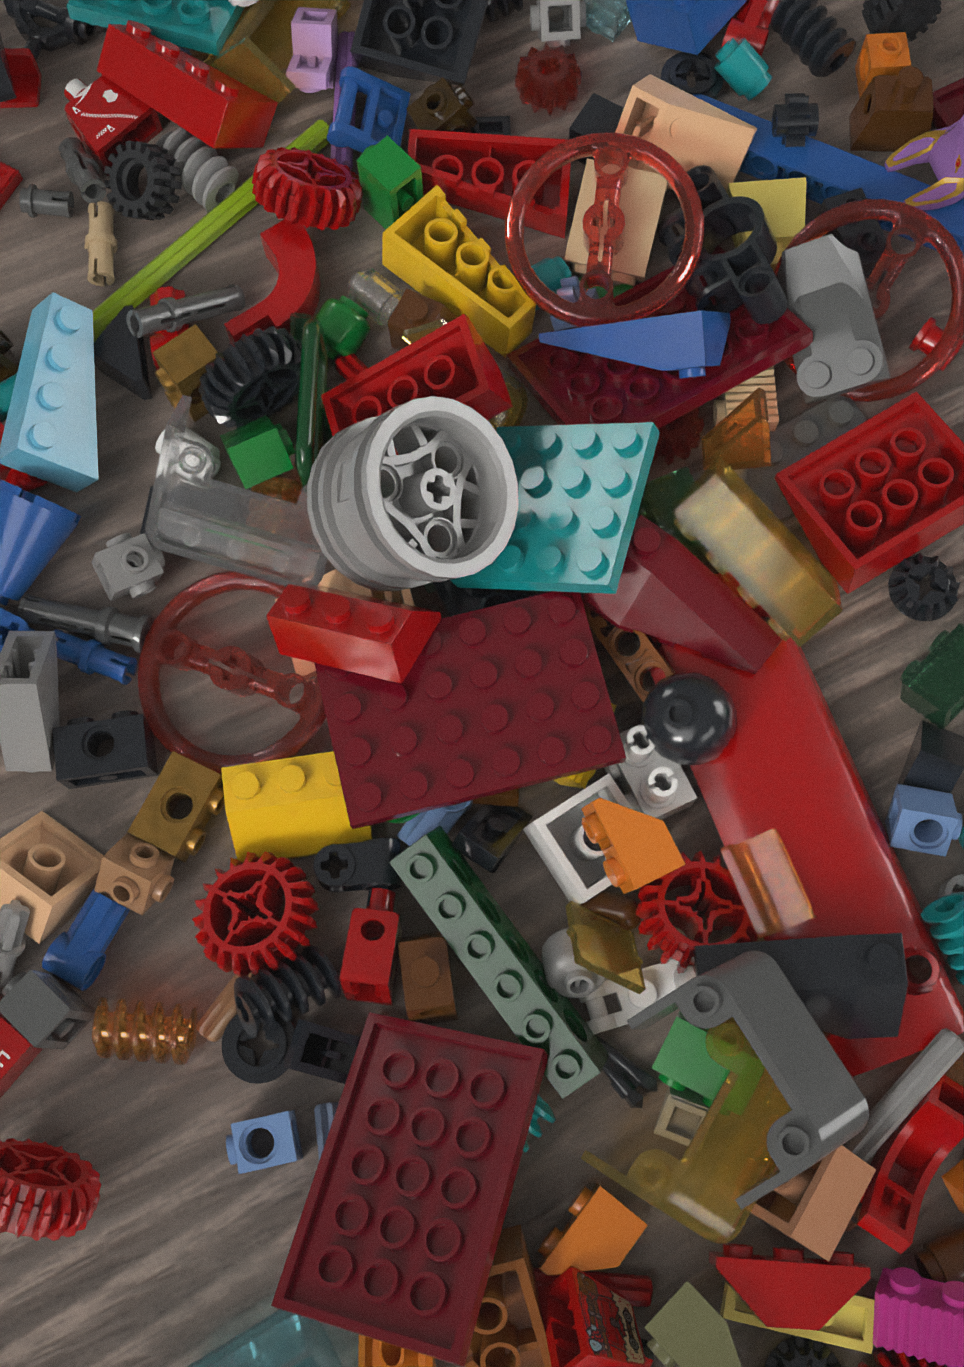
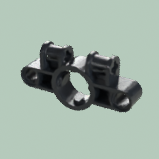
[657,165,788,324]

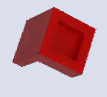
[0,48,42,108]

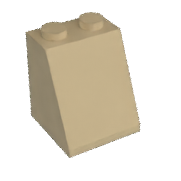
[564,158,669,287]

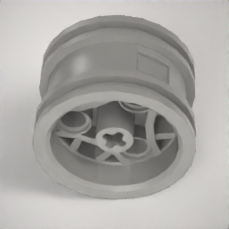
[307,396,518,592]

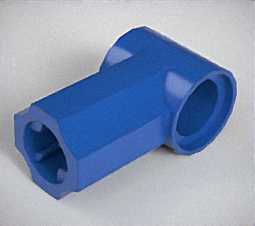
[42,889,130,991]

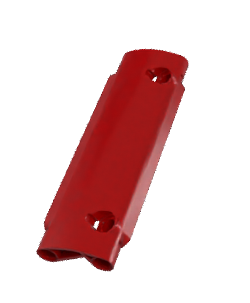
[649,564,964,1077]

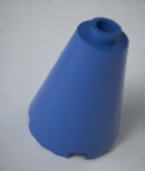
[0,479,82,606]

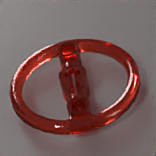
[505,132,704,327]
[774,199,964,402]
[138,570,326,775]

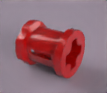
[909,317,964,371]

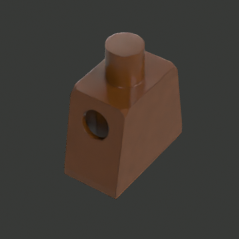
[849,66,933,152]
[398,932,458,1024]

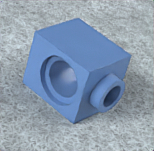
[885,784,963,857]
[226,1110,303,1174]

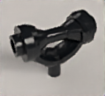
[3,0,97,61]

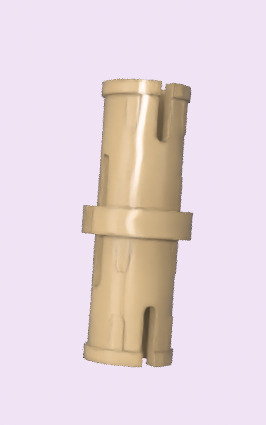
[85,201,118,286]

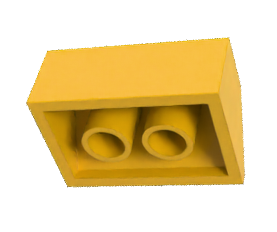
[221,751,373,863]

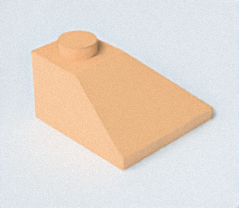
[0,811,104,944]

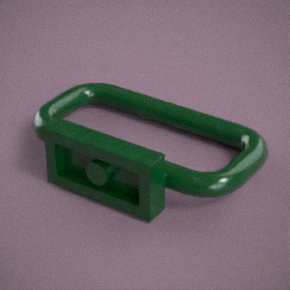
[295,319,333,492]

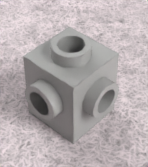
[530,0,586,47]
[91,533,165,602]

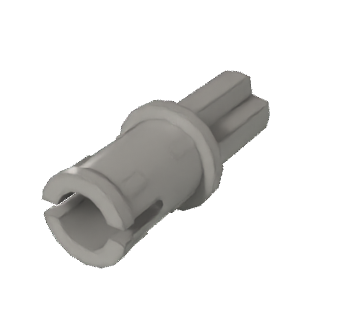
[0,900,30,987]

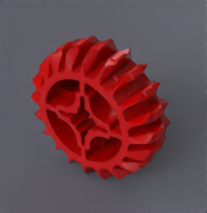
[252,147,363,230]
[636,850,764,975]
[192,851,320,977]
[0,1138,102,1241]

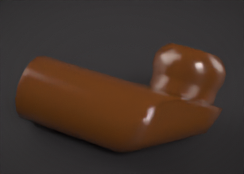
[570,891,642,930]

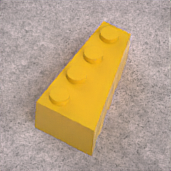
[382,185,537,358]

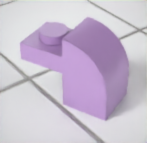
[286,7,338,93]

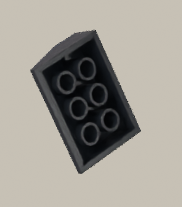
[350,0,489,86]

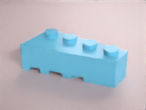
[0,292,99,492]

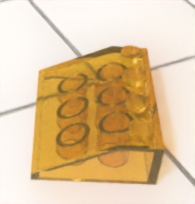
[673,455,843,647]

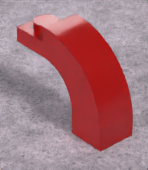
[224,219,321,343]
[857,1075,964,1254]

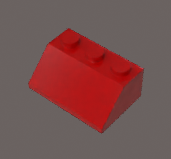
[266,584,442,684]

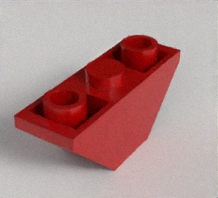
[709,1243,871,1331]

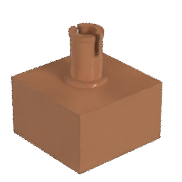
[726,1110,876,1262]

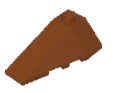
[465,1224,551,1367]

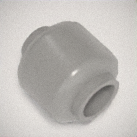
[541,927,606,998]

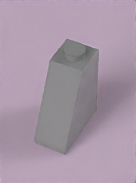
[0,631,60,773]

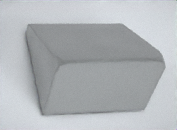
[654,1086,715,1150]

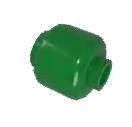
[314,295,371,361]

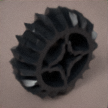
[198,326,302,428]

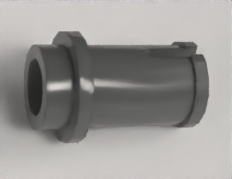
[19,184,74,218]

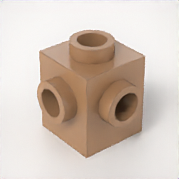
[94,833,175,916]

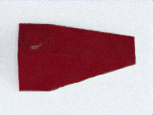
[582,515,783,674]

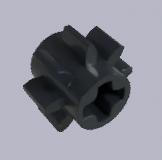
[771,93,819,147]

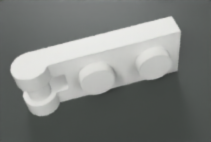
[579,959,696,1034]

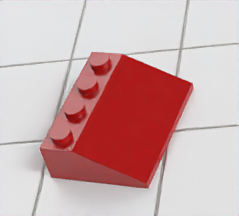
[775,391,964,594]

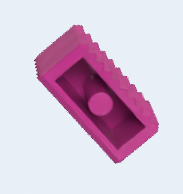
[873,1267,964,1367]

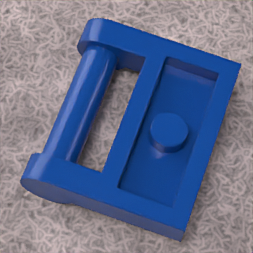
[327,66,411,153]

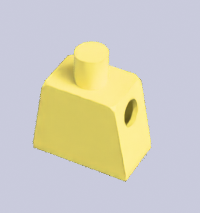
[726,177,806,276]

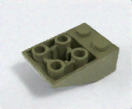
[644,1281,742,1367]

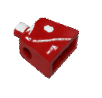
[64,75,163,176]

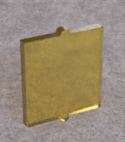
[565,901,646,995]

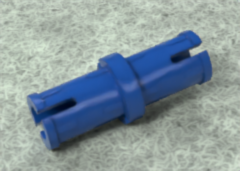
[54,629,138,685]

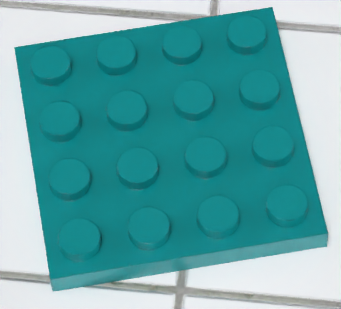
[67,0,246,56]
[450,422,660,594]

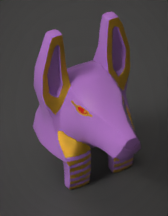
[885,115,964,212]

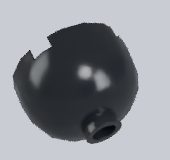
[641,673,737,765]

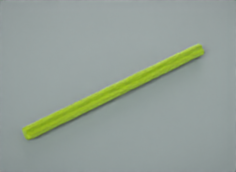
[93,119,329,342]

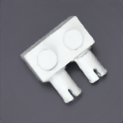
[604,724,697,820]

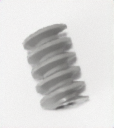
[155,127,239,213]

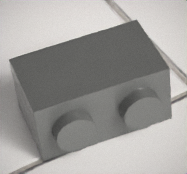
[0,969,97,1049]

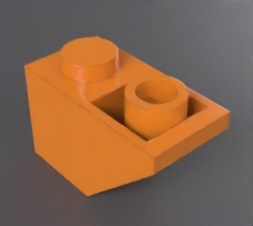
[581,798,686,894]
[537,1183,648,1276]

